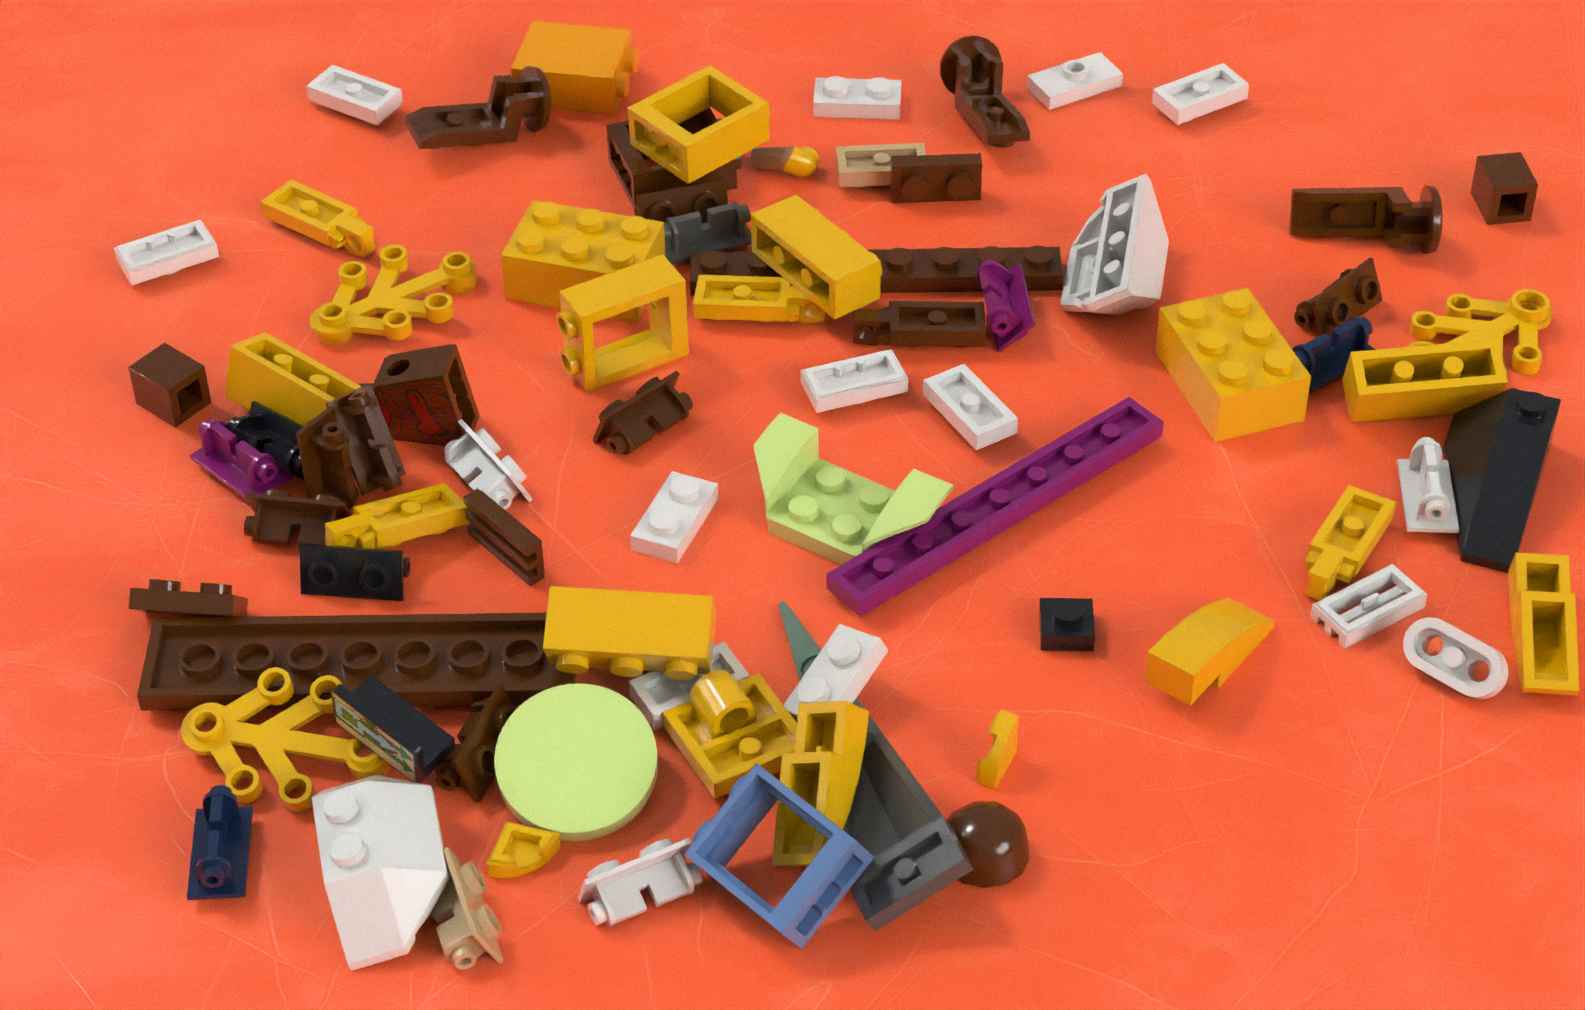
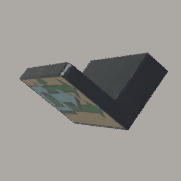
[331,674,455,783]

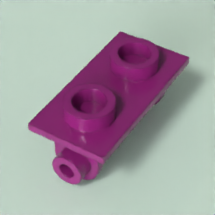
[976,259,1036,353]
[190,419,292,499]

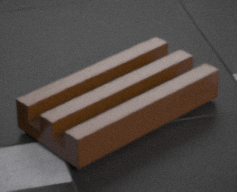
[463,488,545,587]

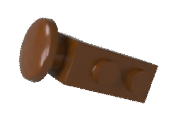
[940,35,1030,148]
[404,66,552,149]
[1289,185,1443,254]

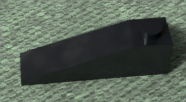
[1443,388,1561,573]

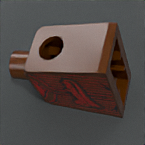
[358,344,480,446]

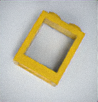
[628,65,770,184]
[556,254,689,392]

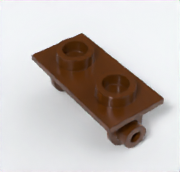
[633,179,728,223]
[1294,258,1383,337]
[593,371,693,455]
[326,383,406,495]
[296,405,358,509]
[244,490,352,545]
[435,684,516,802]

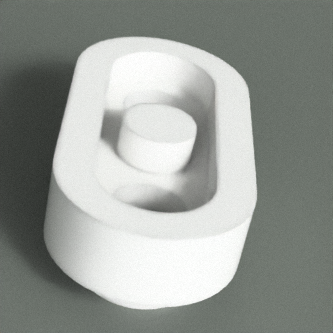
[1403,617,1509,699]

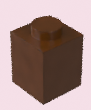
[1470,152,1538,225]
[128,342,211,428]

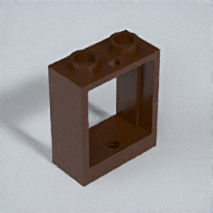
[606,108,742,208]

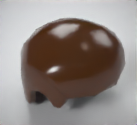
[947,801,1029,888]

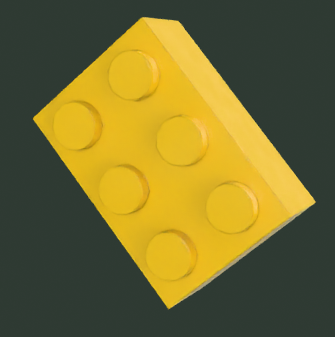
[501,200,666,322]
[1155,288,1311,442]

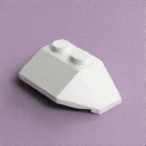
[1060,174,1169,315]
[312,775,450,971]

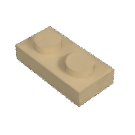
[836,143,926,188]

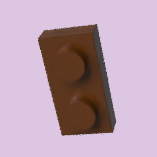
[890,153,982,203]
[128,579,248,617]

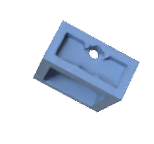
[685,763,875,949]

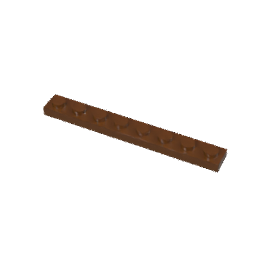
[690,245,1063,296]

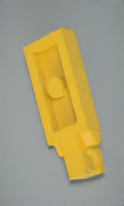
[260,179,377,258]
[693,275,826,323]
[325,483,469,549]
[1304,485,1397,600]

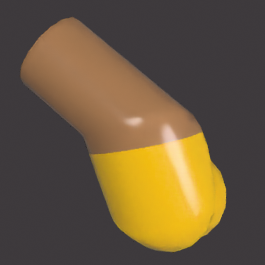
[750,146,819,178]

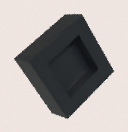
[1039,598,1095,651]

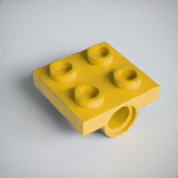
[662,670,797,799]

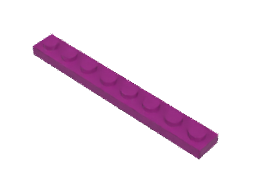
[826,397,1164,617]

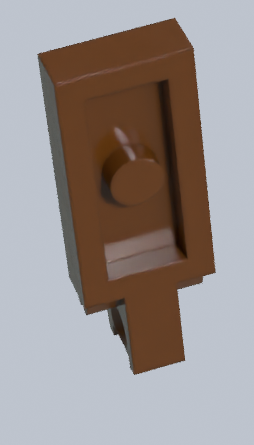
[852,301,986,348]

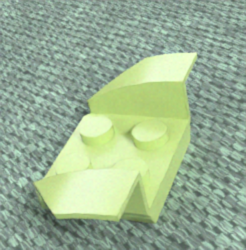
[753,412,953,565]

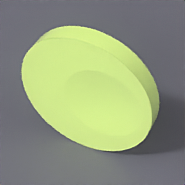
[494,683,658,841]

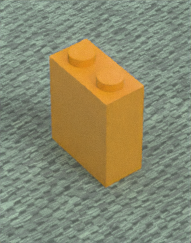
[511,20,639,114]

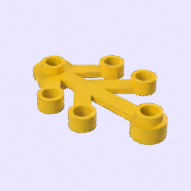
[310,244,477,345]
[1407,289,1553,377]
[181,667,391,812]

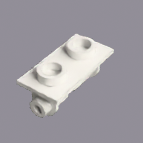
[444,419,533,510]
[1397,437,1459,533]
[578,838,702,927]

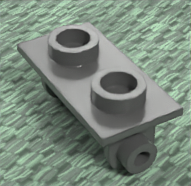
[664,201,752,264]

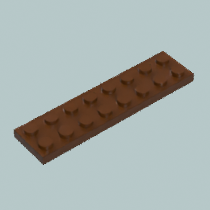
[137,612,576,711]

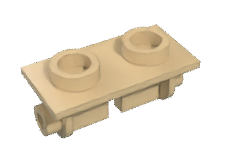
[431,847,504,970]

